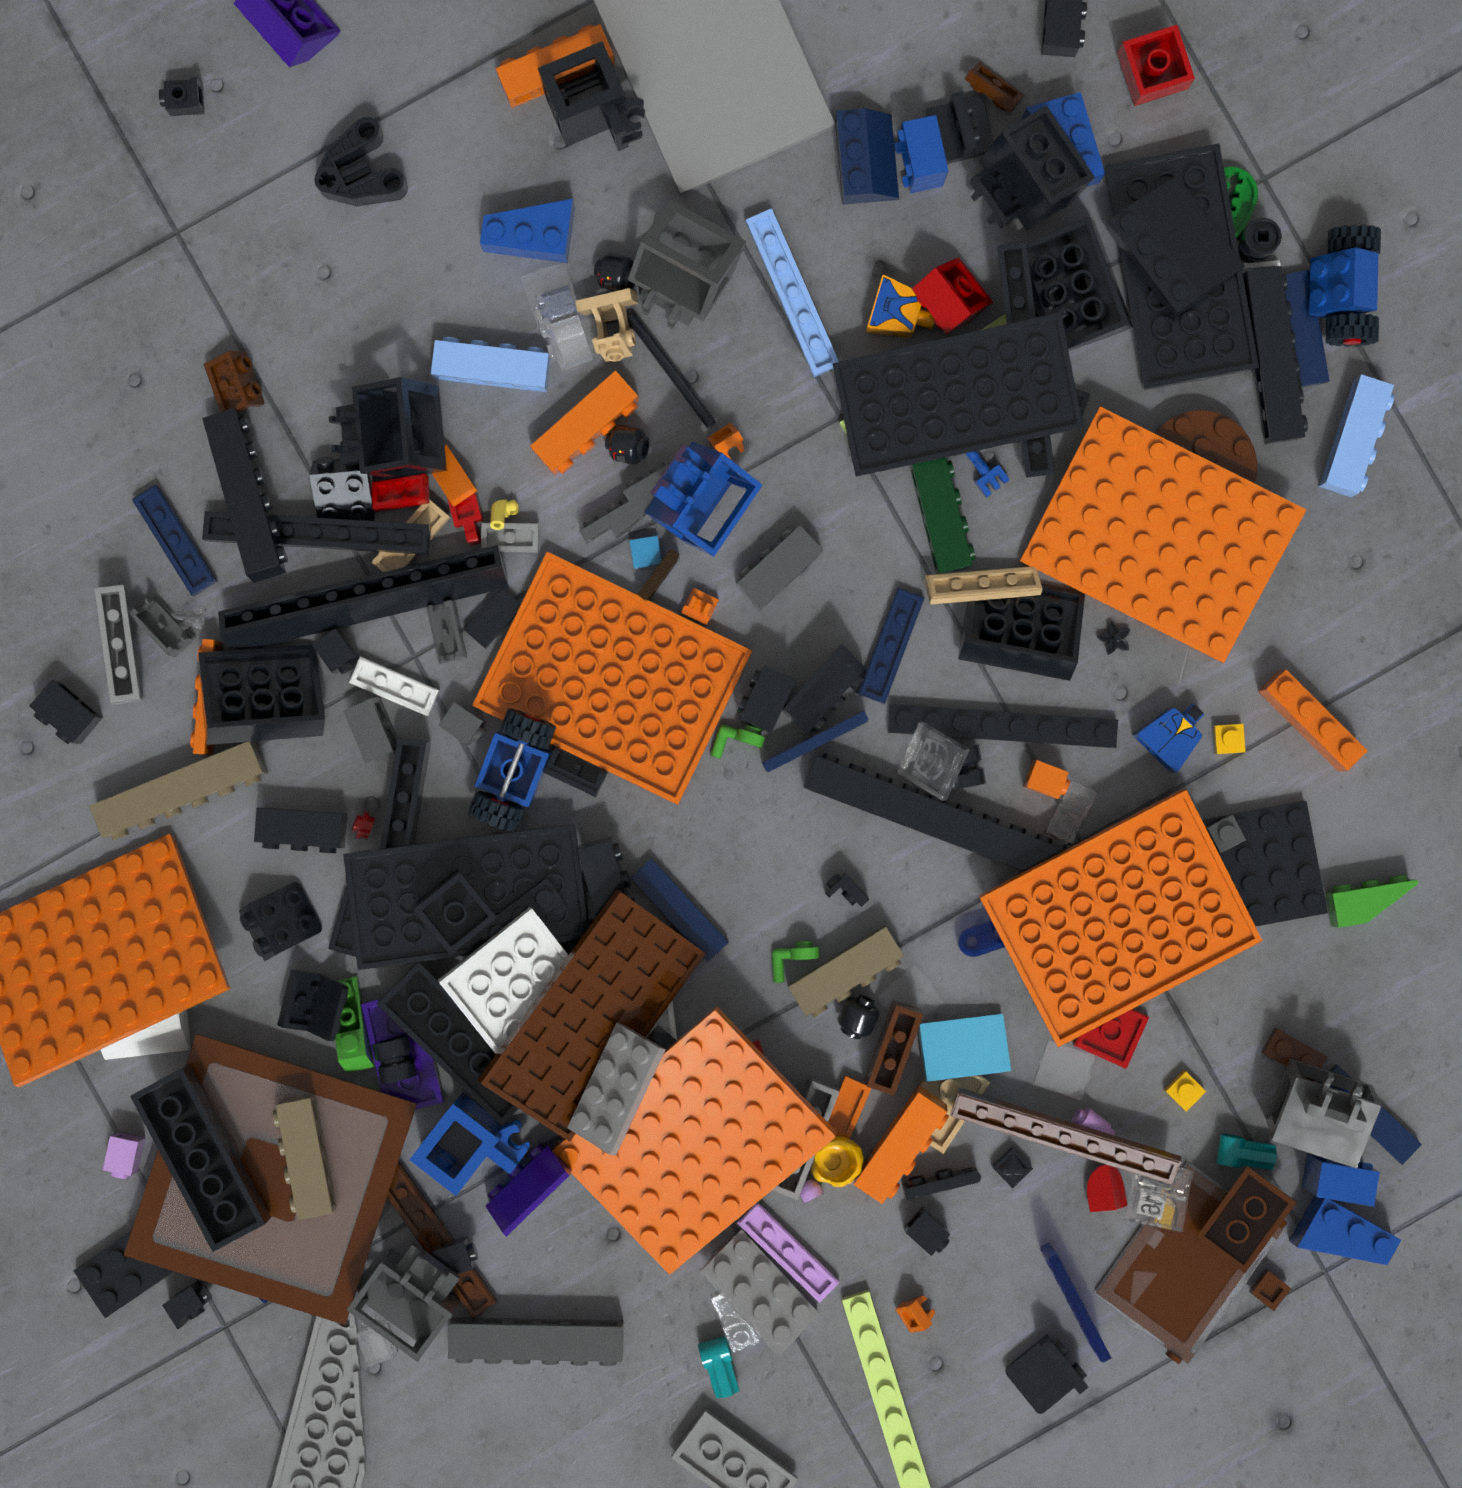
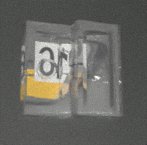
[1125,1168,1193,1232]

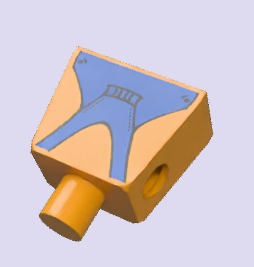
[866,275,934,338]

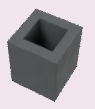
[438,702,486,745]

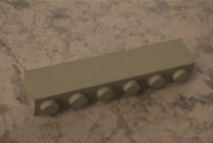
[89,741,268,841]

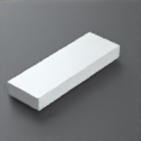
[349,657,440,717]

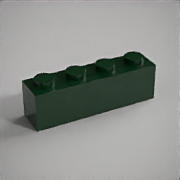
[909,458,975,574]

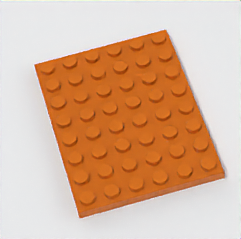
[1020,406,1307,663]
[472,552,752,805]
[979,788,1263,1047]
[0,834,231,1087]
[553,1006,837,1275]

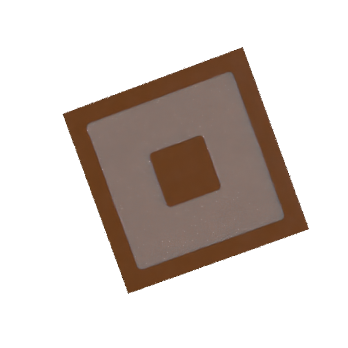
[124,1033,417,1325]

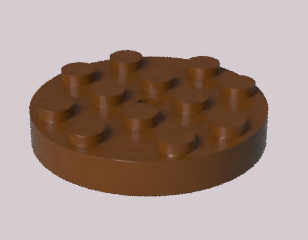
[1153,410,1257,483]

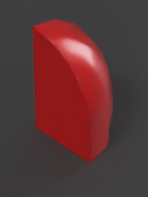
[1087,1165,1128,1212]

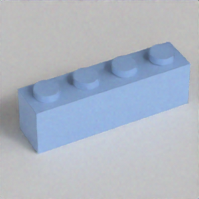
[431,337,551,392]
[1319,374,1395,497]

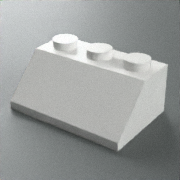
[101,1009,191,1060]

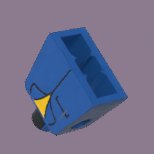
[1132,703,1204,773]

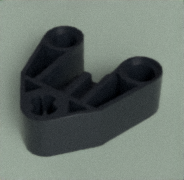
[314,117,408,207]

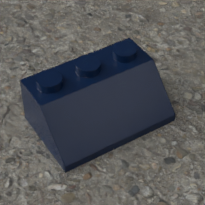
[835,108,899,205]

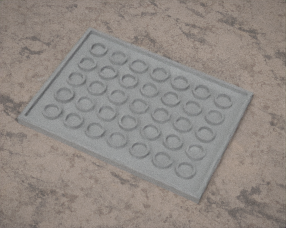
[593,0,836,196]

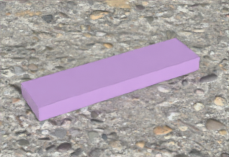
[737,1202,839,1303]

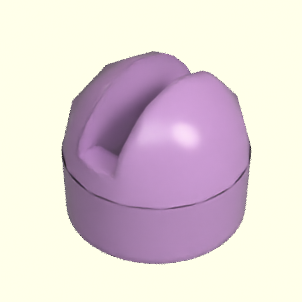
[800,1180,824,1203]

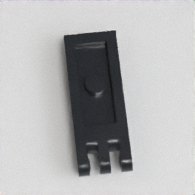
[902,1167,981,1200]

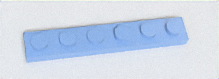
[746,208,839,377]

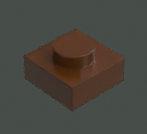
[1249,1269,1291,1311]

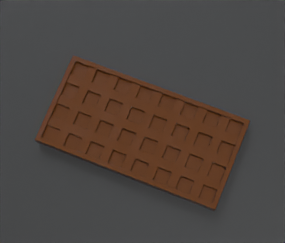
[478,890,706,1142]

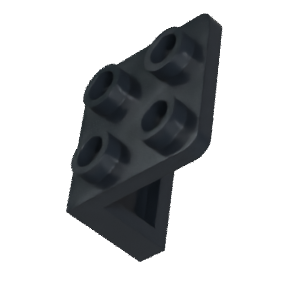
[309,457,375,521]
[239,882,322,962]
[277,969,348,1041]
[1005,1334,1089,1414]

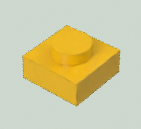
[1213,724,1245,754]
[1164,1070,1206,1112]

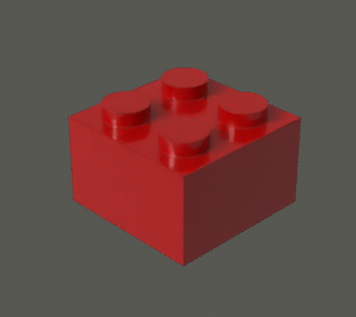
[1117,25,1195,106]
[912,257,993,334]

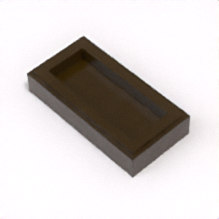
[637,549,680,601]

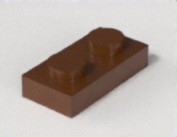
[965,61,1025,113]
[1261,1028,1327,1082]

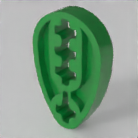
[1224,167,1258,239]

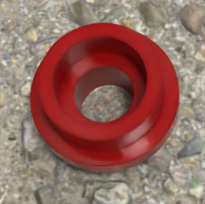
[352,811,375,839]

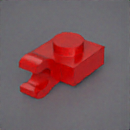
[447,492,484,546]

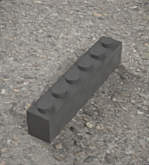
[448,1317,624,1366]

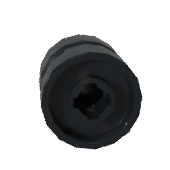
[1237,218,1282,263]
[944,744,986,790]
[372,1035,418,1084]

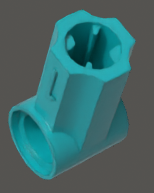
[1216,1134,1277,1170]
[698,1335,740,1398]

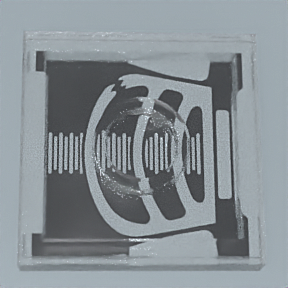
[897,722,970,801]

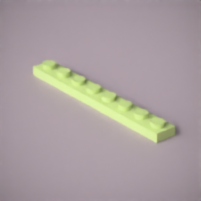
[841,1289,931,1488]

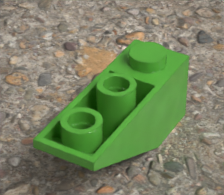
[1325,874,1418,928]
[335,976,374,1073]

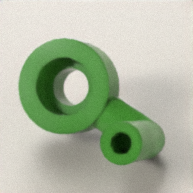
[710,724,765,759]
[772,941,819,983]

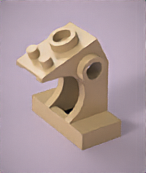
[575,288,639,362]

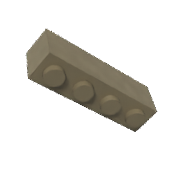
[788,925,904,1017]
[273,1094,337,1220]

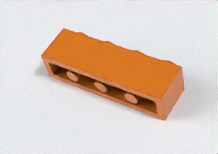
[495,24,615,108]
[530,370,639,476]
[1258,669,1368,772]
[854,1085,949,1204]

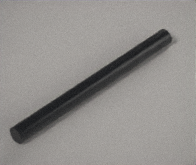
[627,313,716,428]

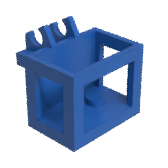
[644,442,763,557]
[409,1092,530,1196]

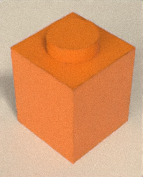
[1023,760,1070,799]

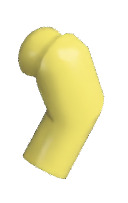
[490,499,519,530]

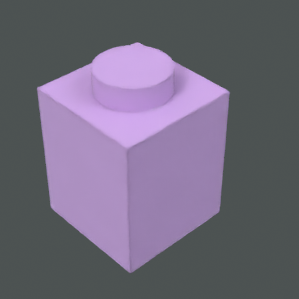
[103,1132,145,1179]

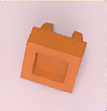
[707,423,744,459]
[681,587,719,626]
[895,1296,935,1333]

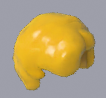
[811,1136,864,1187]

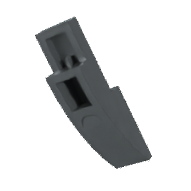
[580,462,671,544]

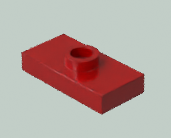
[372,473,430,512]

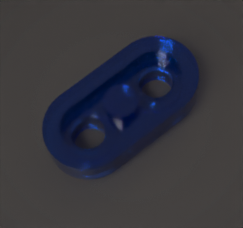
[957,921,1005,957]

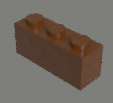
[864,1000,923,1096]

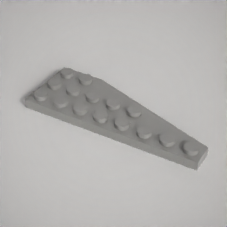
[272,1298,366,1488]

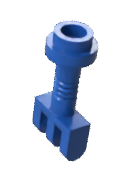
[965,451,1009,498]

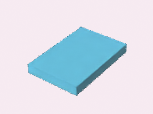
[918,1014,1011,1082]

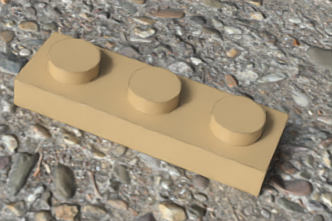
[372,499,450,572]

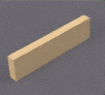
[924,566,1043,605]

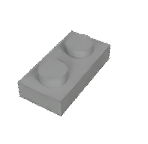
[481,523,539,553]

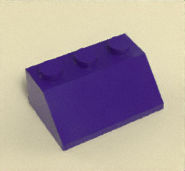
[234,0,341,68]
[485,1142,572,1237]

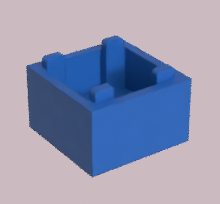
[894,115,948,194]
[1302,1153,1380,1207]

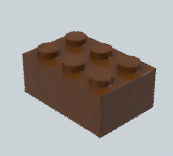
[1197,1166,1297,1273]

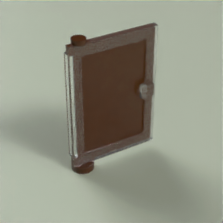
[1092,1160,1287,1364]

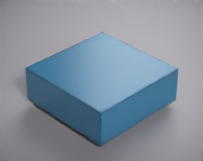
[629,536,662,569]

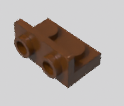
[204,351,264,412]

